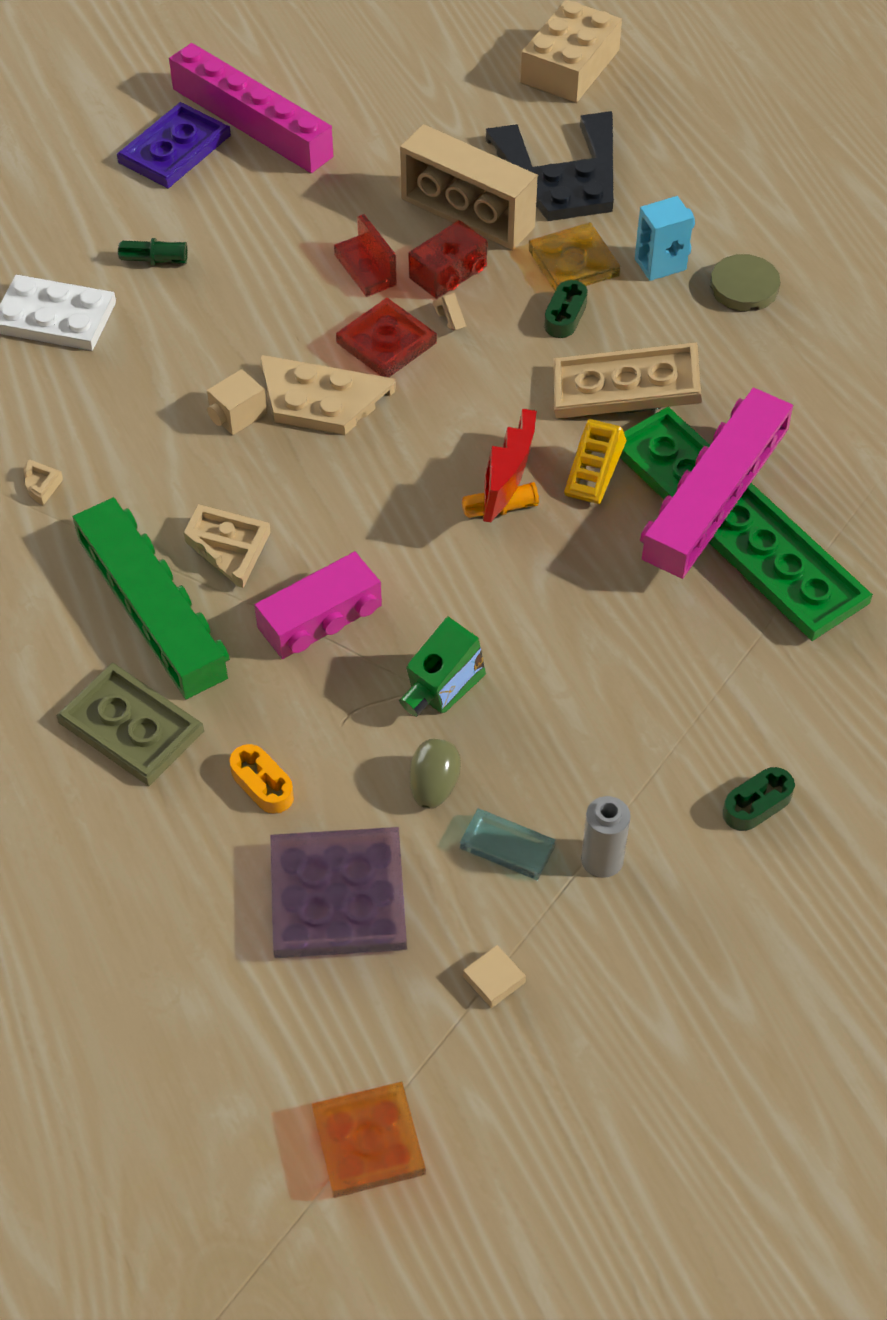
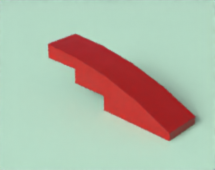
[483,408,537,523]

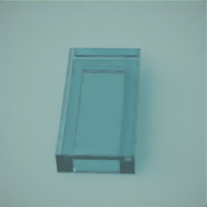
[460,808,556,881]

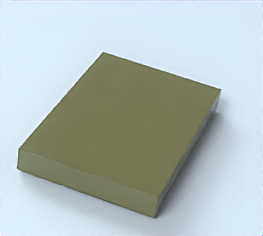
[56,662,204,786]

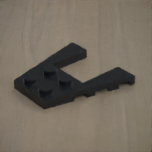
[486,111,614,221]

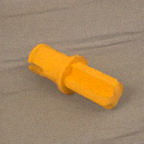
[462,482,539,518]

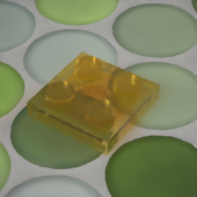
[529,222,620,291]

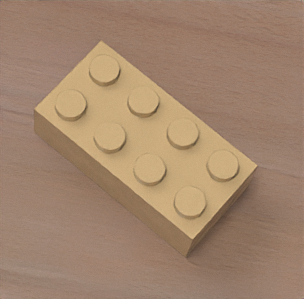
[400,124,538,250]

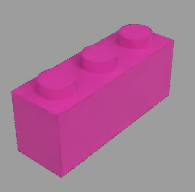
[254,551,382,659]

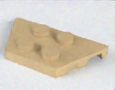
[261,355,396,435]

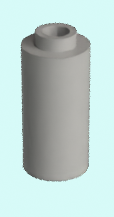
[581,796,630,878]

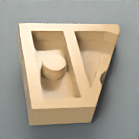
[184,504,271,588]

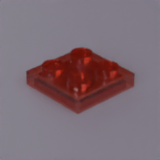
[336,298,437,378]

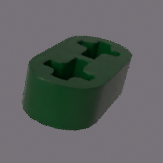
[544,280,588,338]
[723,767,795,831]

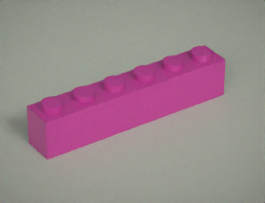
[169,43,334,173]
[640,387,793,579]

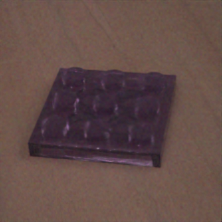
[270,827,407,959]

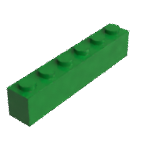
[72,497,230,700]

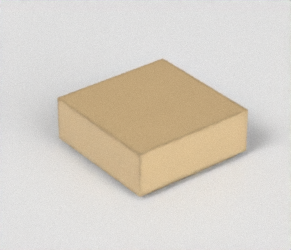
[463,945,526,1009]

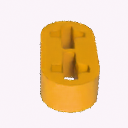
[230,744,294,814]

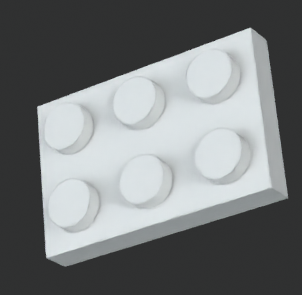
[0,275,116,351]

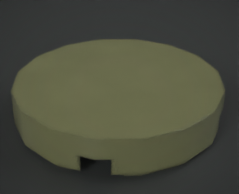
[710,254,781,311]

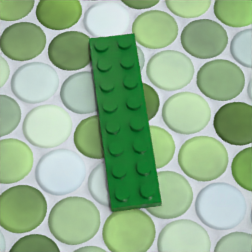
[620,407,873,641]

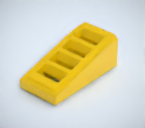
[564,419,627,505]

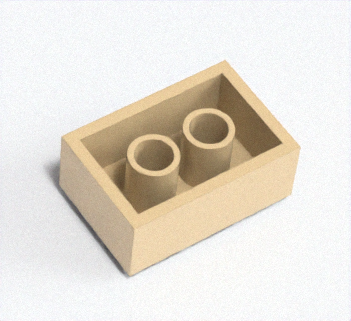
[520,0,622,103]

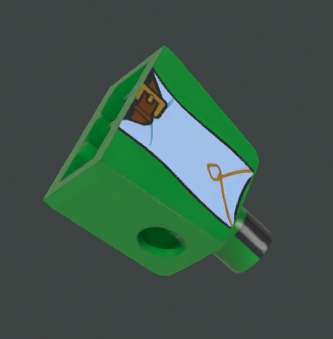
[399,616,486,717]

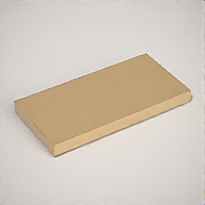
[554,342,702,419]

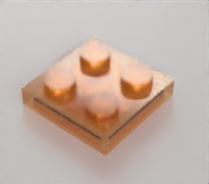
[312,1081,426,1198]

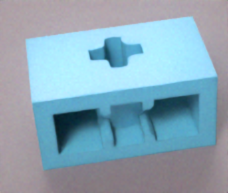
[635,196,695,281]

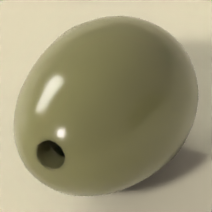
[410,739,461,809]

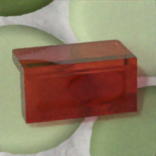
[334,214,397,297]

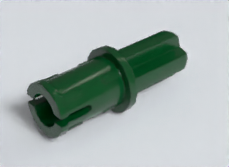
[118,238,188,266]

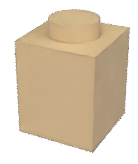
[207,369,267,435]

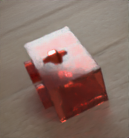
[408,220,488,299]

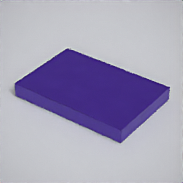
[117,102,231,189]

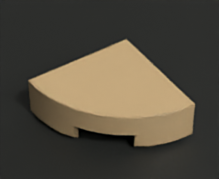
[433,292,466,330]
[24,460,63,506]

